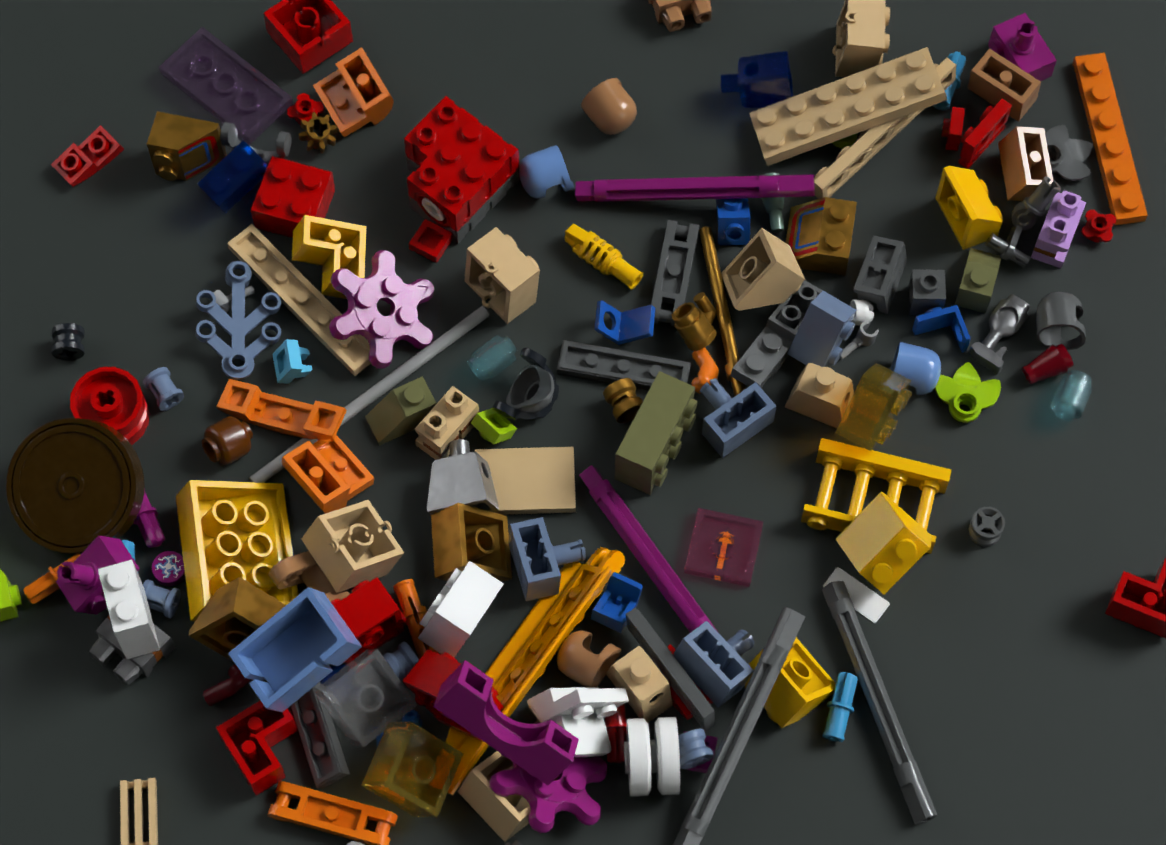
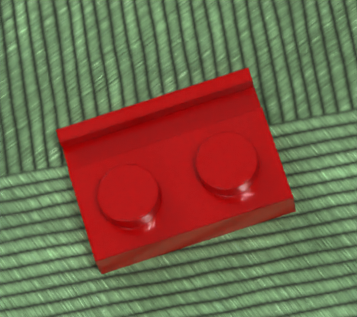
[958,98,1012,169]

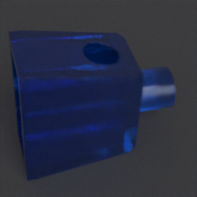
[721,51,793,108]

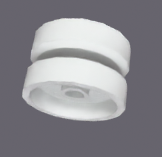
[624,717,680,796]

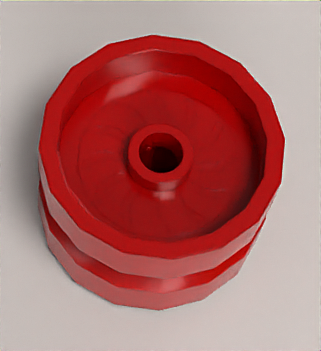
[70,367,149,445]

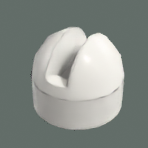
[850,299,874,325]

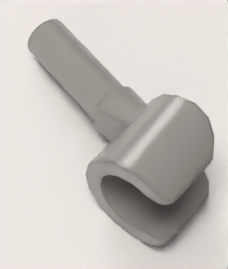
[209,285,255,313]
[840,321,879,360]

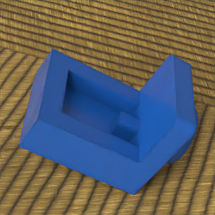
[716,198,751,245]
[590,572,643,633]

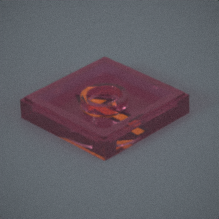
[684,508,764,587]

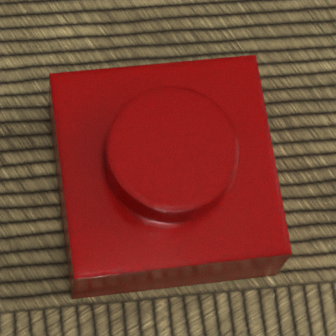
[941,107,965,151]
[409,219,453,263]

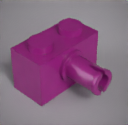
[988,13,1057,81]
[56,535,140,615]

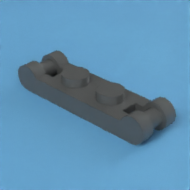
[651,220,700,328]

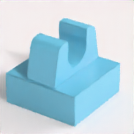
[272,339,312,384]

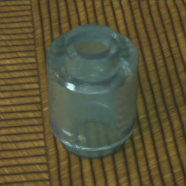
[467,335,517,381]
[1051,370,1093,421]

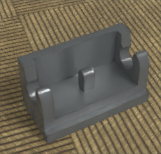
[853,235,907,314]

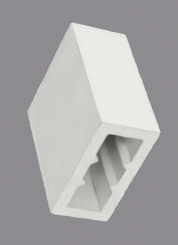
[98,559,160,659]

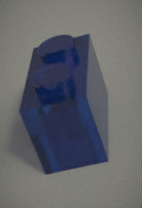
[197,140,268,213]

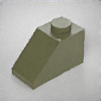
[955,248,1001,314]
[365,376,437,446]

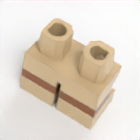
[415,386,479,460]

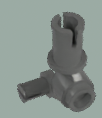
[985,177,1061,268]

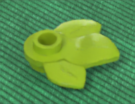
[935,362,1001,423]

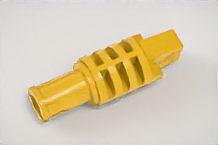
[565,223,643,290]

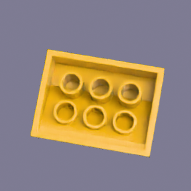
[176,480,299,621]

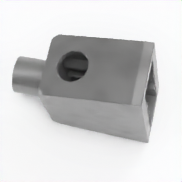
[427,439,499,515]

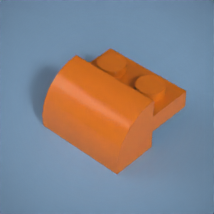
[313,47,394,138]
[282,435,375,514]

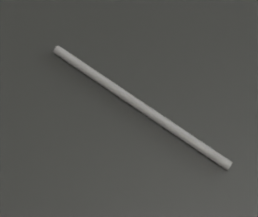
[249,306,490,483]

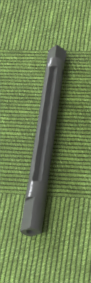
[822,581,938,825]
[673,606,806,845]

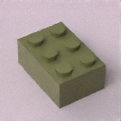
[615,371,698,495]

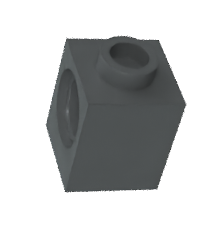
[908,269,946,315]

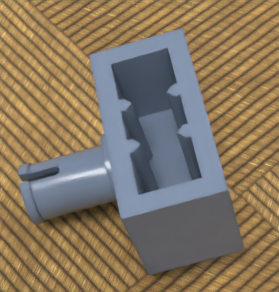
[787,291,857,367]
[700,378,776,458]
[508,517,586,601]
[673,621,755,708]

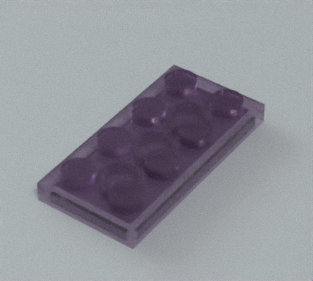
[159,27,293,144]

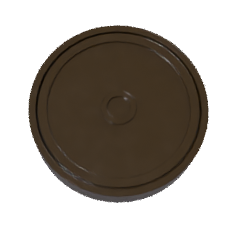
[6,418,145,553]

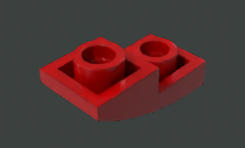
[51,125,124,187]

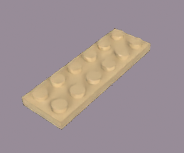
[749,47,947,166]

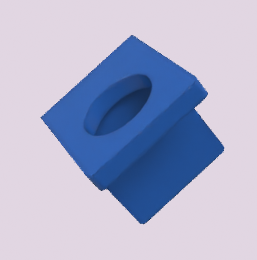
[594,300,656,345]
[912,305,971,353]

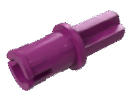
[133,488,165,548]

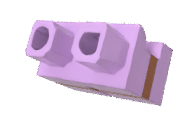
[1031,191,1086,268]

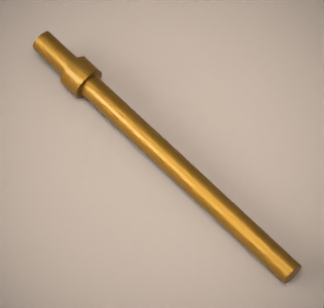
[699,226,746,397]

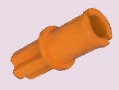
[23,553,81,604]

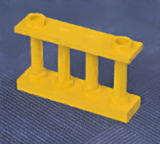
[801,438,952,554]

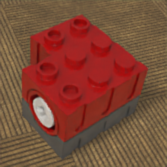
[404,96,520,244]

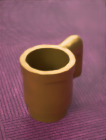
[672,292,717,351]

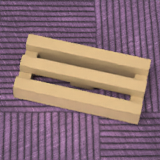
[120,778,158,845]

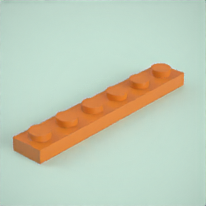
[1073,53,1148,225]

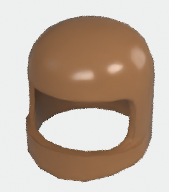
[581,78,637,135]
[556,630,622,687]

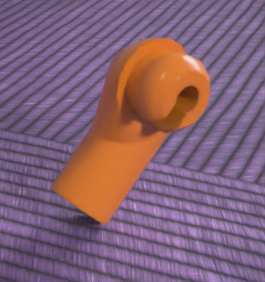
[692,347,719,394]

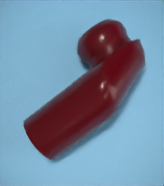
[203,664,250,706]

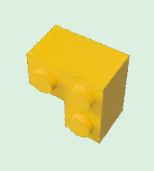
[292,215,366,299]

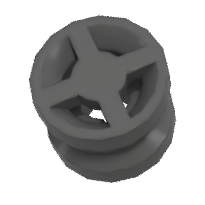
[968,507,1005,547]

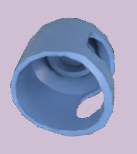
[518,145,575,198]
[883,342,941,395]

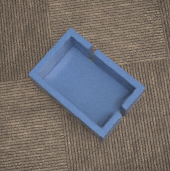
[228,587,362,712]

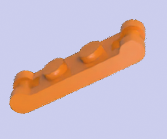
[267,781,398,845]

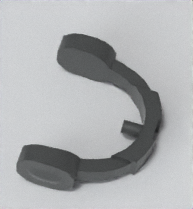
[220,122,292,165]

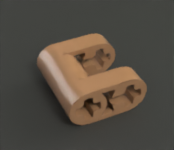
[268,551,350,602]

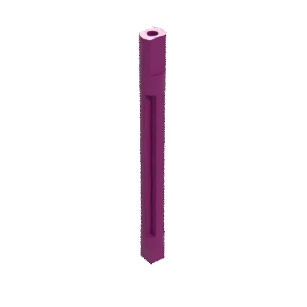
[575,174,815,202]
[579,465,718,633]

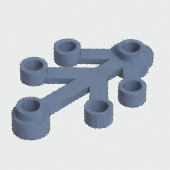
[195,261,281,380]

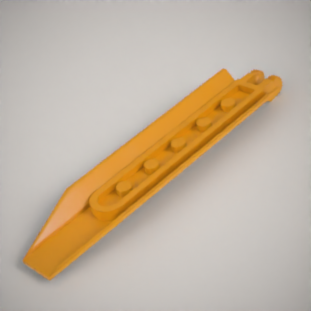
[432,547,626,795]

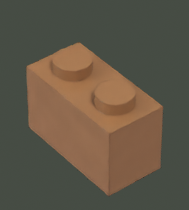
[968,48,1041,122]
[998,126,1053,201]

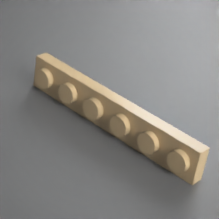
[815,57,956,199]
[227,224,371,376]

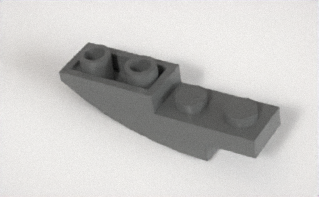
[730,280,822,388]

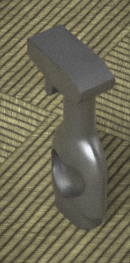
[969,294,1030,375]

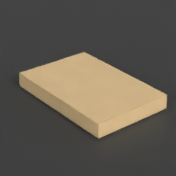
[475,447,576,514]

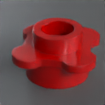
[287,93,324,125]
[1082,210,1116,242]

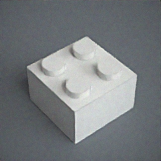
[418,561,504,657]

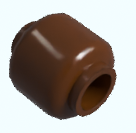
[202,416,253,465]

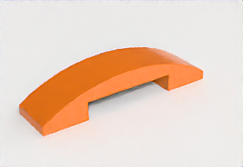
[216,379,347,440]

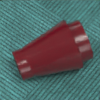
[1022,343,1074,385]

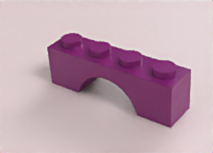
[433,660,579,785]

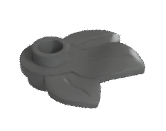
[1045,125,1093,181]

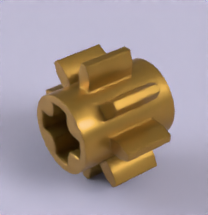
[299,112,338,154]

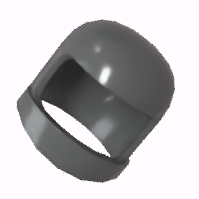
[1036,291,1086,350]

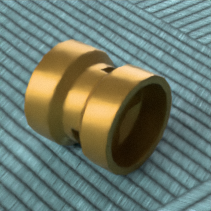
[603,378,643,423]

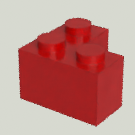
[1105,557,1166,638]
[216,700,298,796]

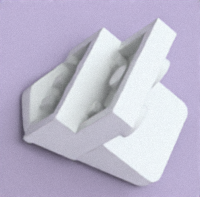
[527,687,629,757]

